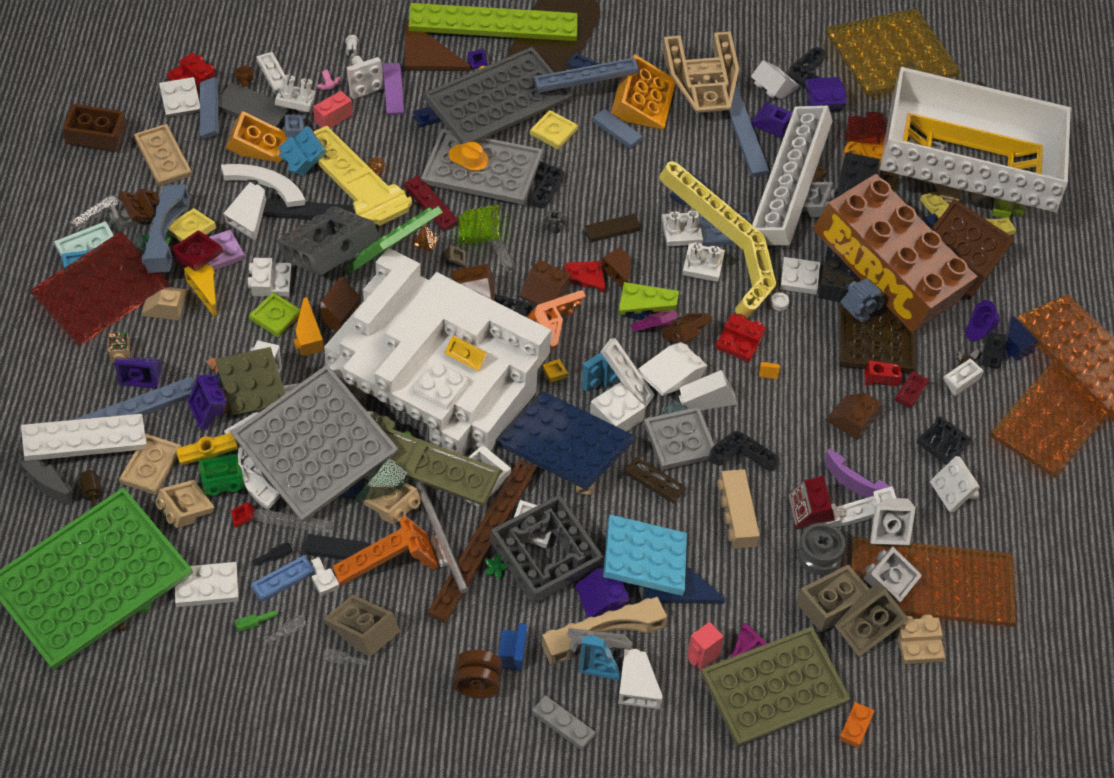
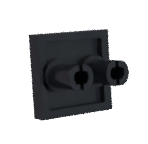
[916,417,972,465]

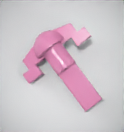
[317,69,341,90]

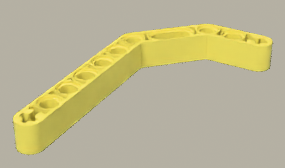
[659,161,776,319]

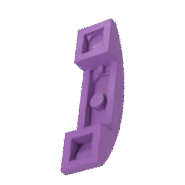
[383,63,404,115]
[824,448,895,498]

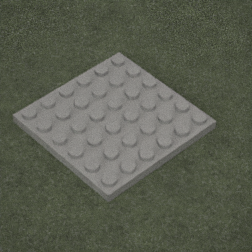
[231,364,399,523]

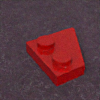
[564,261,605,293]

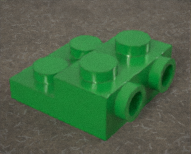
[198,454,244,496]

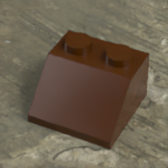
[520,259,571,305]
[321,276,361,332]
[826,393,882,440]

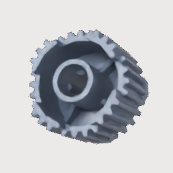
[841,278,885,322]

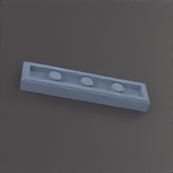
[200,77,219,140]

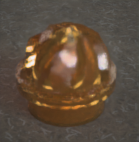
[367,157,385,175]

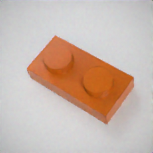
[839,702,875,748]

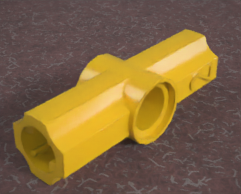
[176,433,239,465]

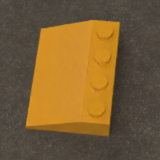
[611,54,676,129]

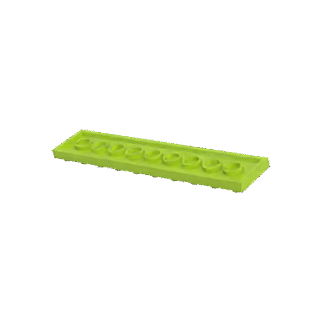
[409,3,577,41]

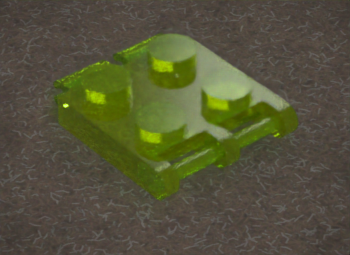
[459,205,501,244]

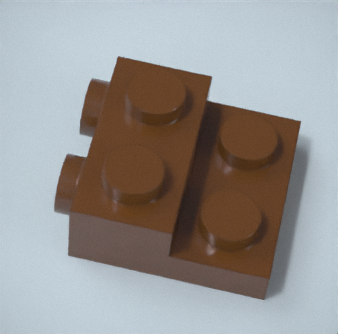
[660,313,712,343]

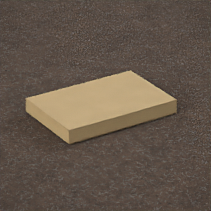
[119,434,182,495]

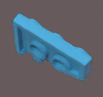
[579,635,621,681]

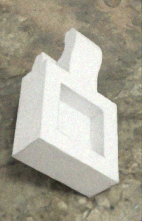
[311,557,339,596]

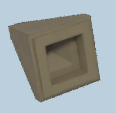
[444,245,466,267]

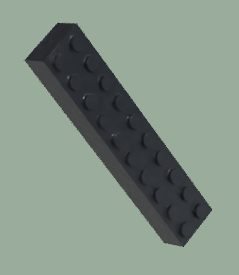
[818,152,880,303]

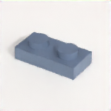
[285,115,303,138]

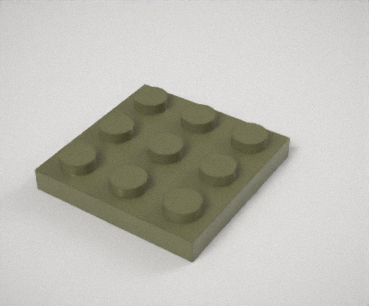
[215,347,286,415]

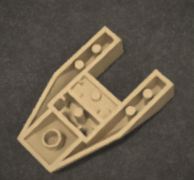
[663,31,739,113]

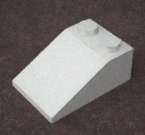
[638,342,707,396]

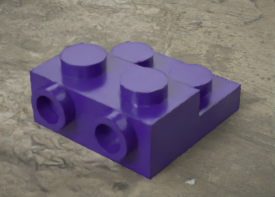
[187,374,226,430]

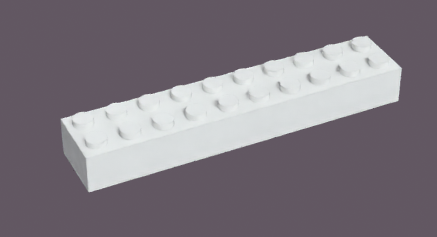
[752,106,832,245]

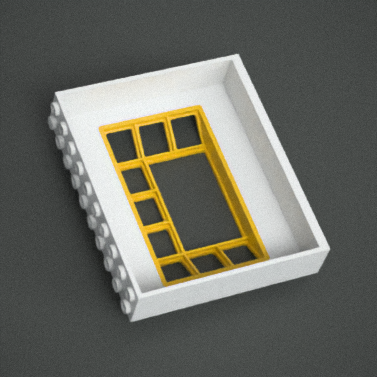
[880,67,1071,213]

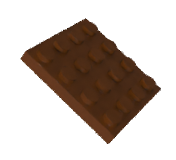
[931,199,1015,299]

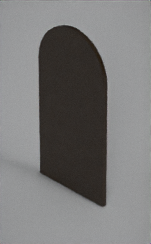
[505,0,600,73]

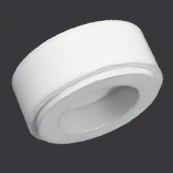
[770,292,789,311]

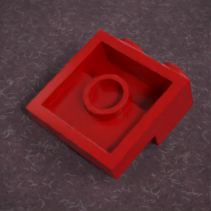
[166,53,215,92]
[715,314,766,362]

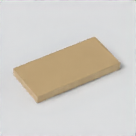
[133,124,192,187]

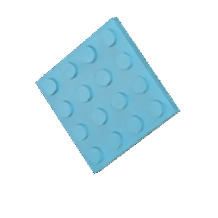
[603,515,687,596]

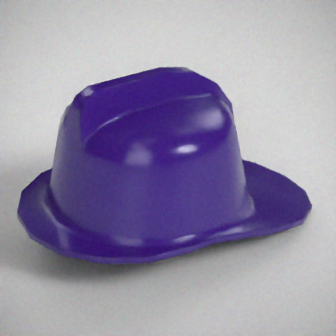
[966,300,1000,341]

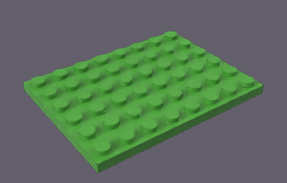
[0,487,193,670]

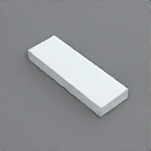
[256,52,285,95]

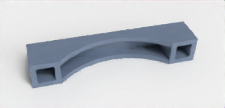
[142,184,190,273]

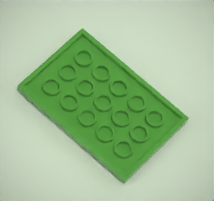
[344,206,442,275]

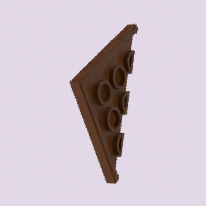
[405,20,470,71]

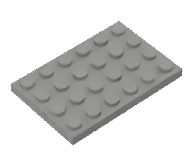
[421,129,543,205]

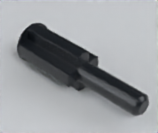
[251,541,293,566]

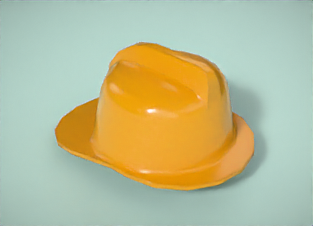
[449,142,488,171]

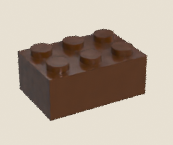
[62,104,127,152]

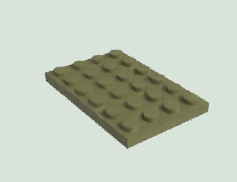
[700,627,850,747]

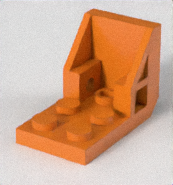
[527,290,586,353]

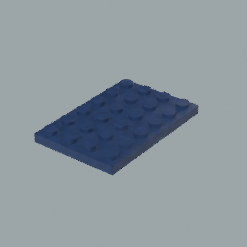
[496,391,635,491]

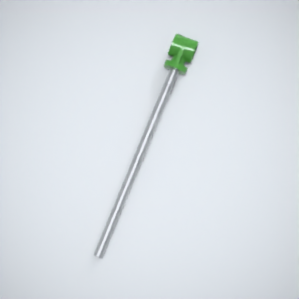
[403,431,468,593]

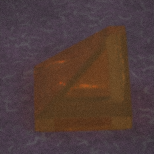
[414,225,439,251]

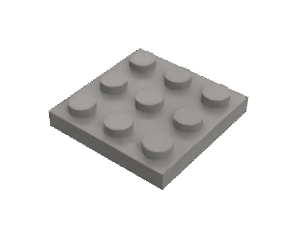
[644,407,714,470]

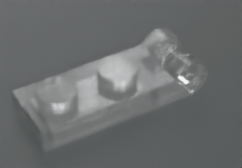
[69,195,118,229]

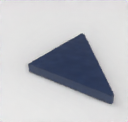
[645,566,725,604]

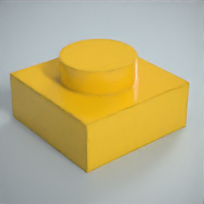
[542,359,568,383]

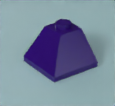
[114,357,162,389]

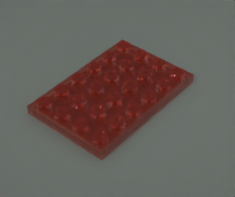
[31,231,169,346]

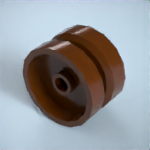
[453,650,502,699]

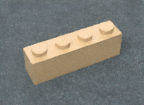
[717,469,760,549]

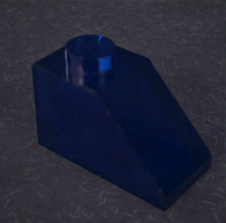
[1005,316,1038,361]

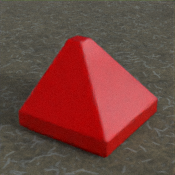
[231,502,255,528]

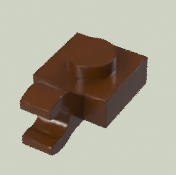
[235,66,254,87]

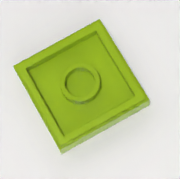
[249,292,301,337]

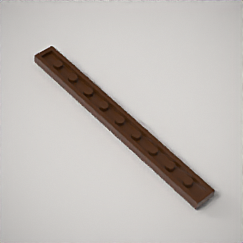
[428,459,537,624]

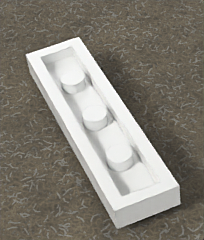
[601,338,655,408]

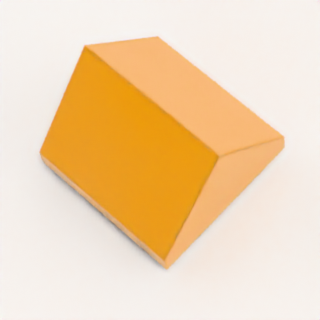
[759,362,780,379]

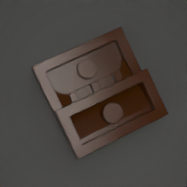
[119,189,160,222]

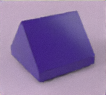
[467,48,488,69]

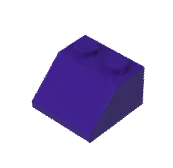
[805,77,847,111]
[575,567,629,618]

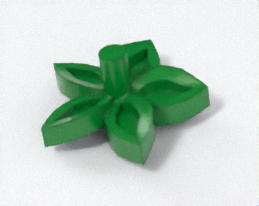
[485,554,507,579]

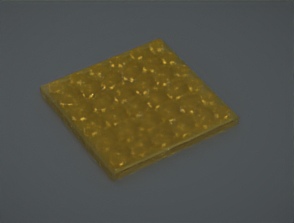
[825,8,960,96]

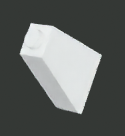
[223,182,266,240]
[679,370,738,410]
[618,649,662,709]

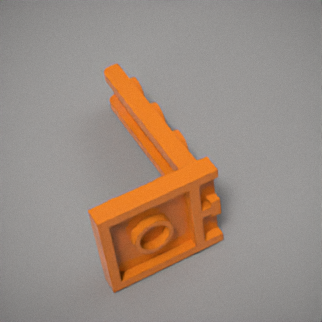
[333,516,439,585]

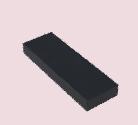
[304,534,368,560]

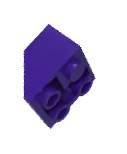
[751,101,793,138]

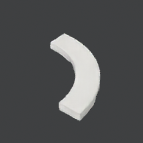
[221,164,305,207]
[238,414,281,510]

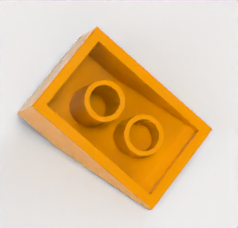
[226,111,289,162]

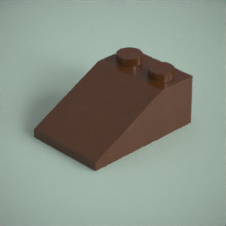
[452,263,495,301]

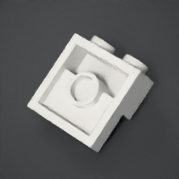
[248,258,292,296]

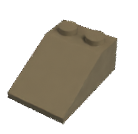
[796,565,869,632]
[834,581,909,657]
[323,595,400,657]

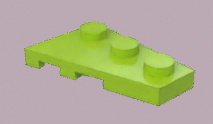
[618,282,679,315]

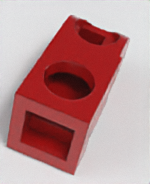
[864,360,902,386]

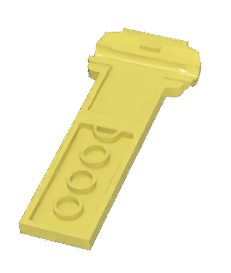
[314,126,412,226]

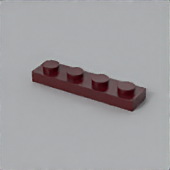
[404,175,459,232]

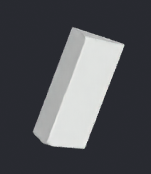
[943,359,984,396]

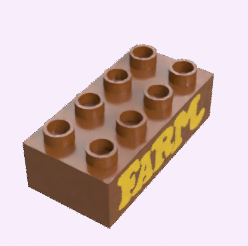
[813,174,977,333]

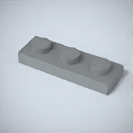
[532,695,596,751]

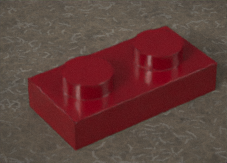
[894,371,929,409]

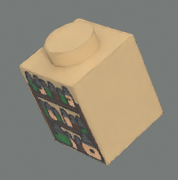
[108,332,130,363]

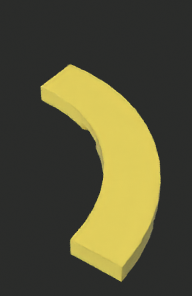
[920,191,1016,235]

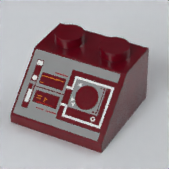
[788,476,835,530]

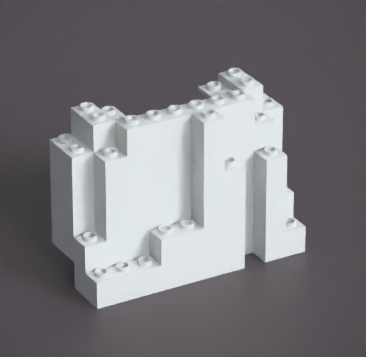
[324,248,551,455]

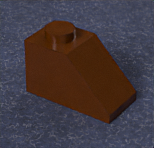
[602,247,631,290]

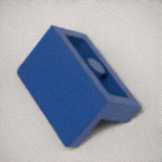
[498,623,527,671]

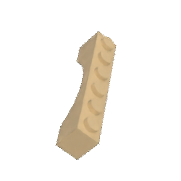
[542,597,667,665]

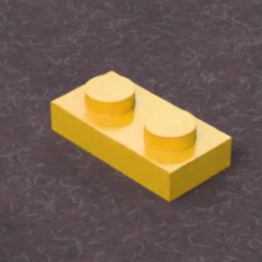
[444,335,487,371]

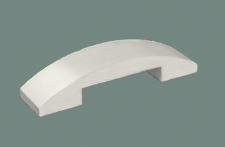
[827,486,896,527]

